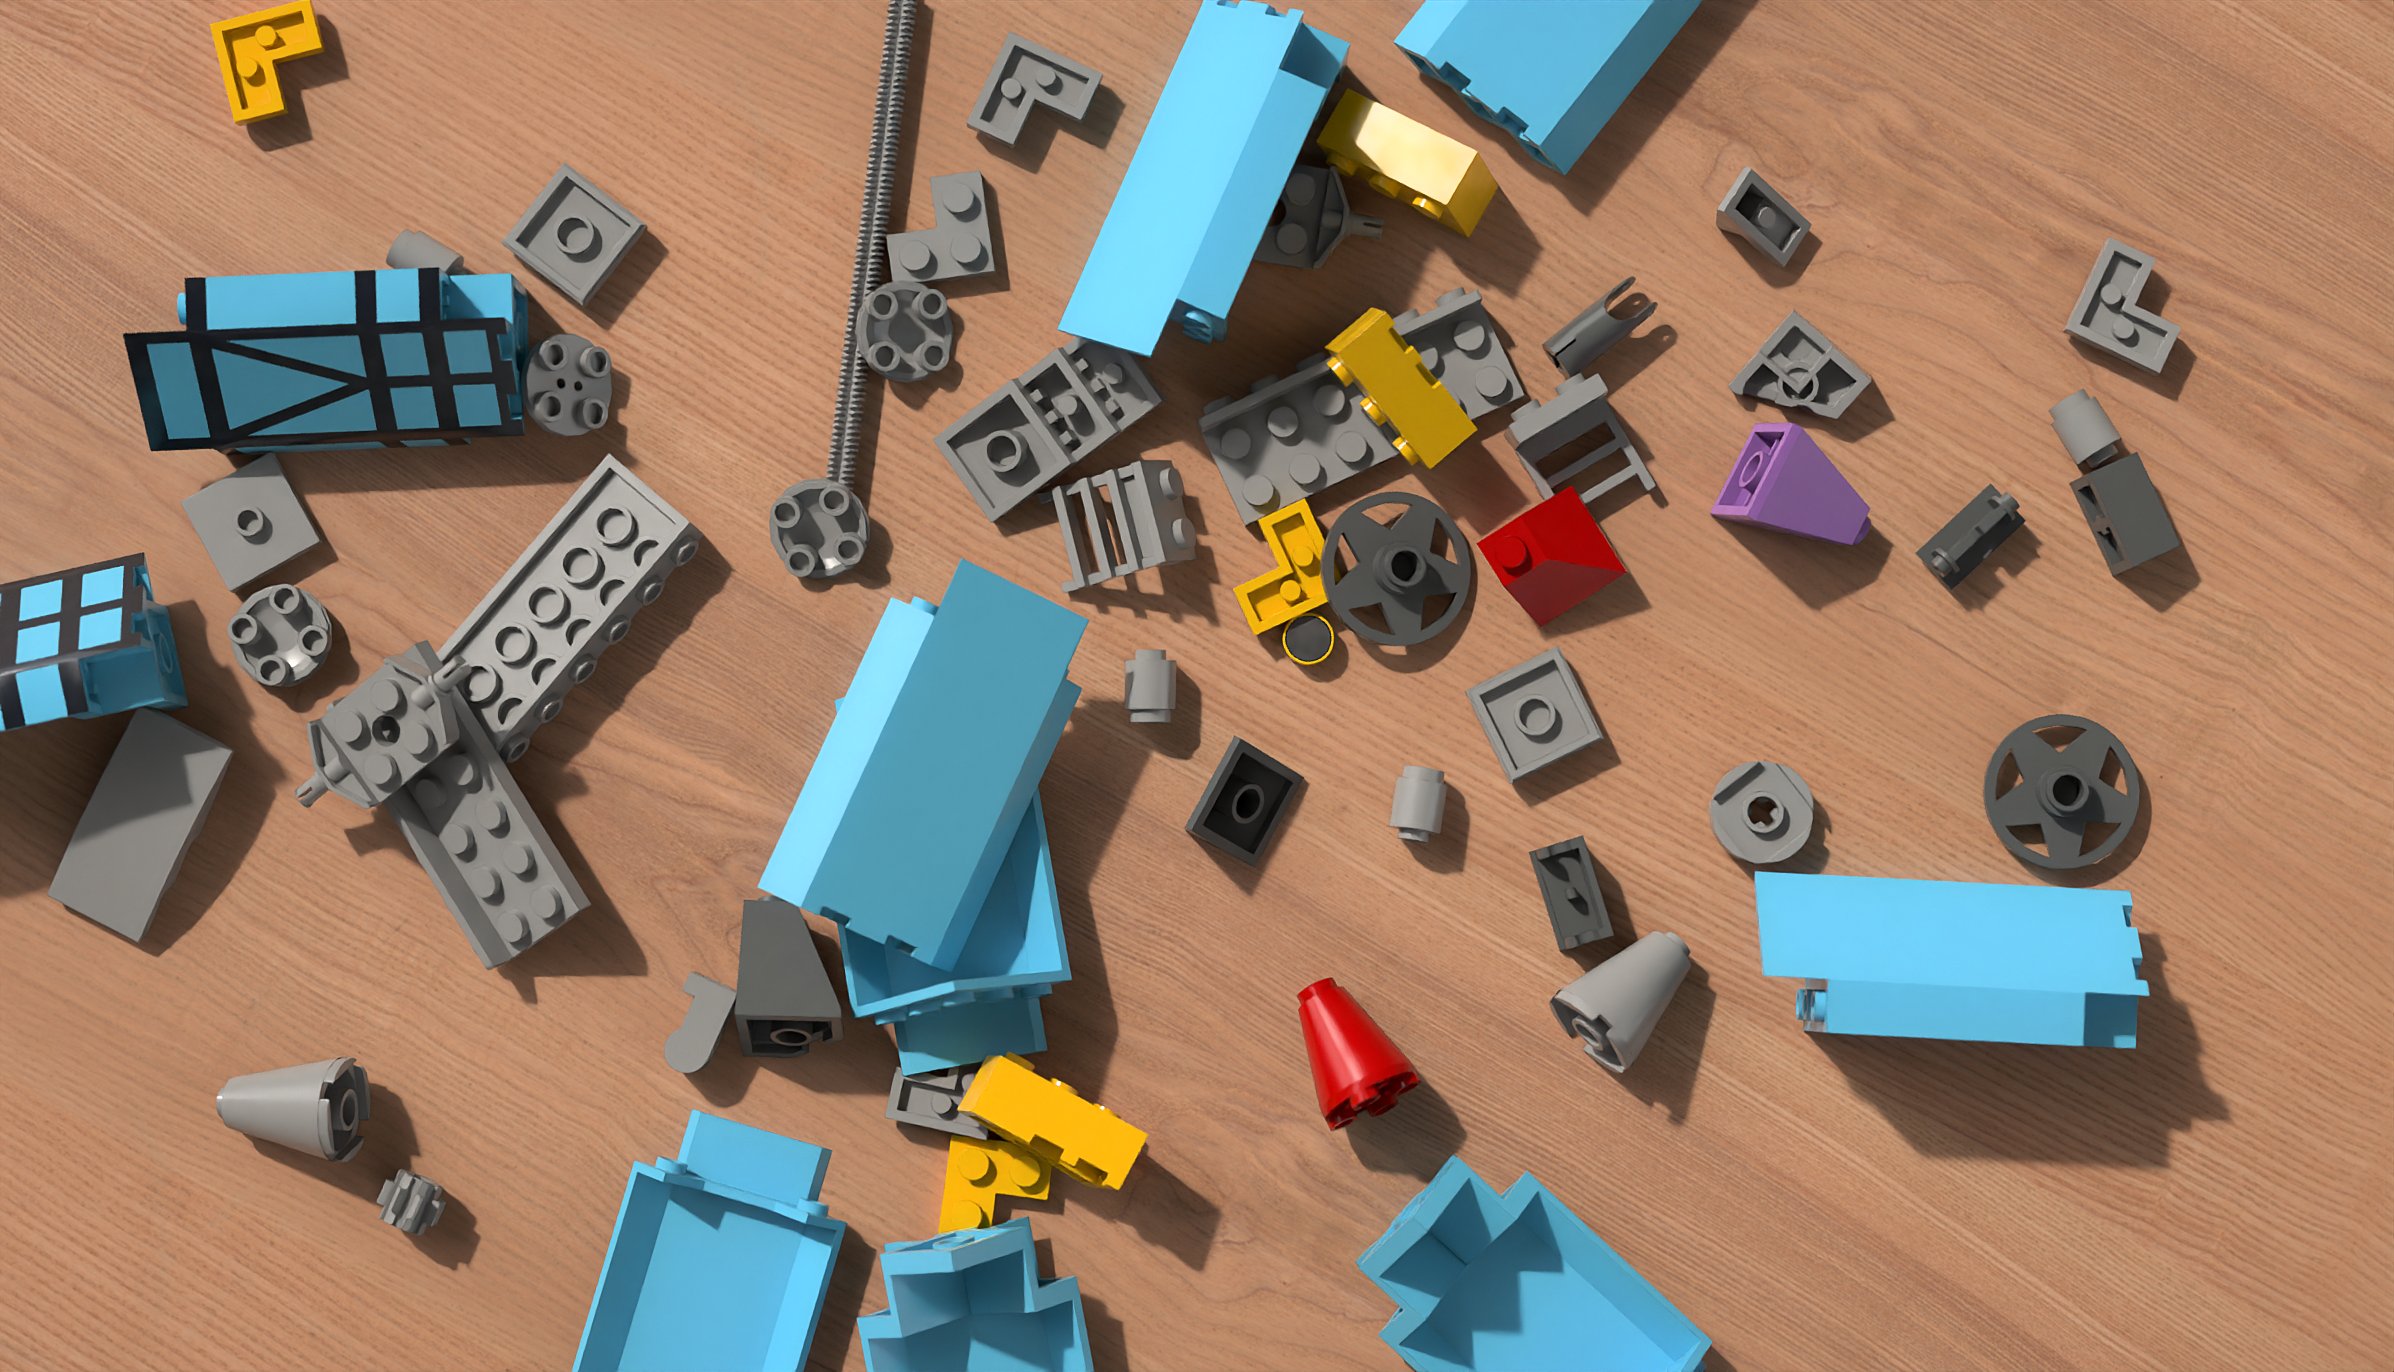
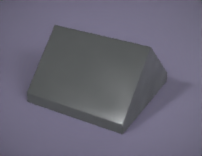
[1185,736,1304,868]

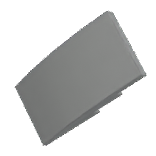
[933,337,1167,523]
[47,706,235,942]

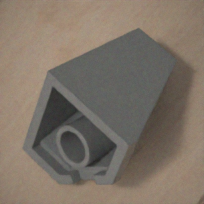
[735,896,844,1058]

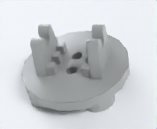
[520,334,612,437]

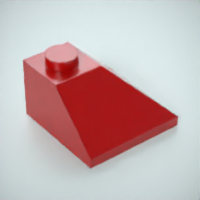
[1476,485,1628,627]

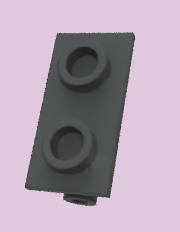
[1915,483,2026,591]

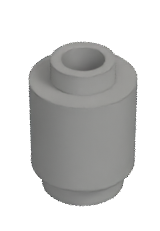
[386,229,467,276]
[2049,389,2122,469]
[1124,650,1176,723]
[1389,766,1448,843]

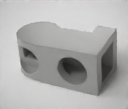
[664,972,737,1073]

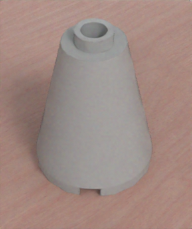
[1549,931,1691,1073]
[216,1057,370,1163]

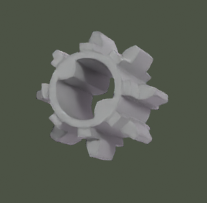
[376,1169,446,1235]

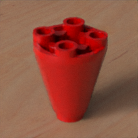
[1297,977,1421,1131]

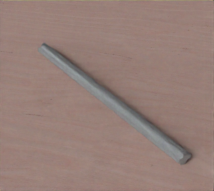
[825,0,917,490]

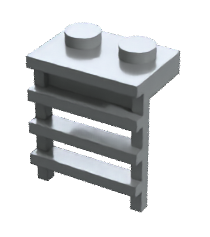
[1503,373,1656,505]
[1038,460,1197,593]

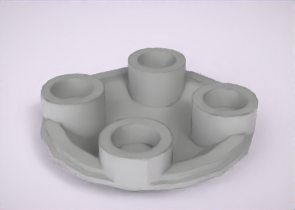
[855,280,954,383]
[769,478,870,578]
[227,584,332,687]

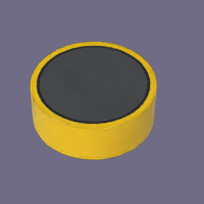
[1282,613,1334,666]

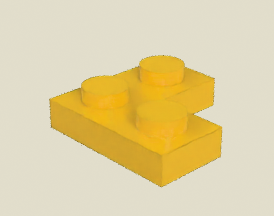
[210,0,326,126]
[1232,498,1342,636]
[938,1133,1052,1234]

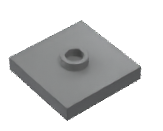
[501,162,648,307]
[180,452,323,593]
[1465,646,1604,784]

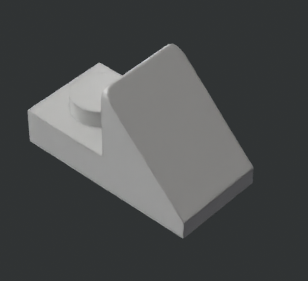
[1716,167,1812,267]

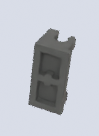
[2069,452,2181,576]
[1529,835,1614,951]

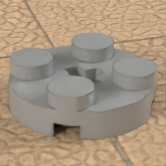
[1708,761,1814,864]

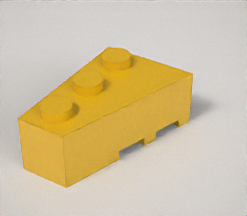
[1317,88,1499,238]
[1324,307,1478,469]
[957,1052,1149,1191]

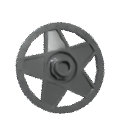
[1320,492,1471,646]
[1983,714,2140,869]

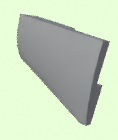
[1728,309,1872,419]

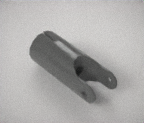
[1542,276,1658,379]

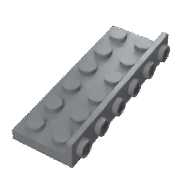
[1197,287,1524,527]
[436,454,703,766]
[326,640,591,970]

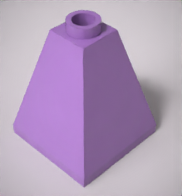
[1710,423,1871,545]

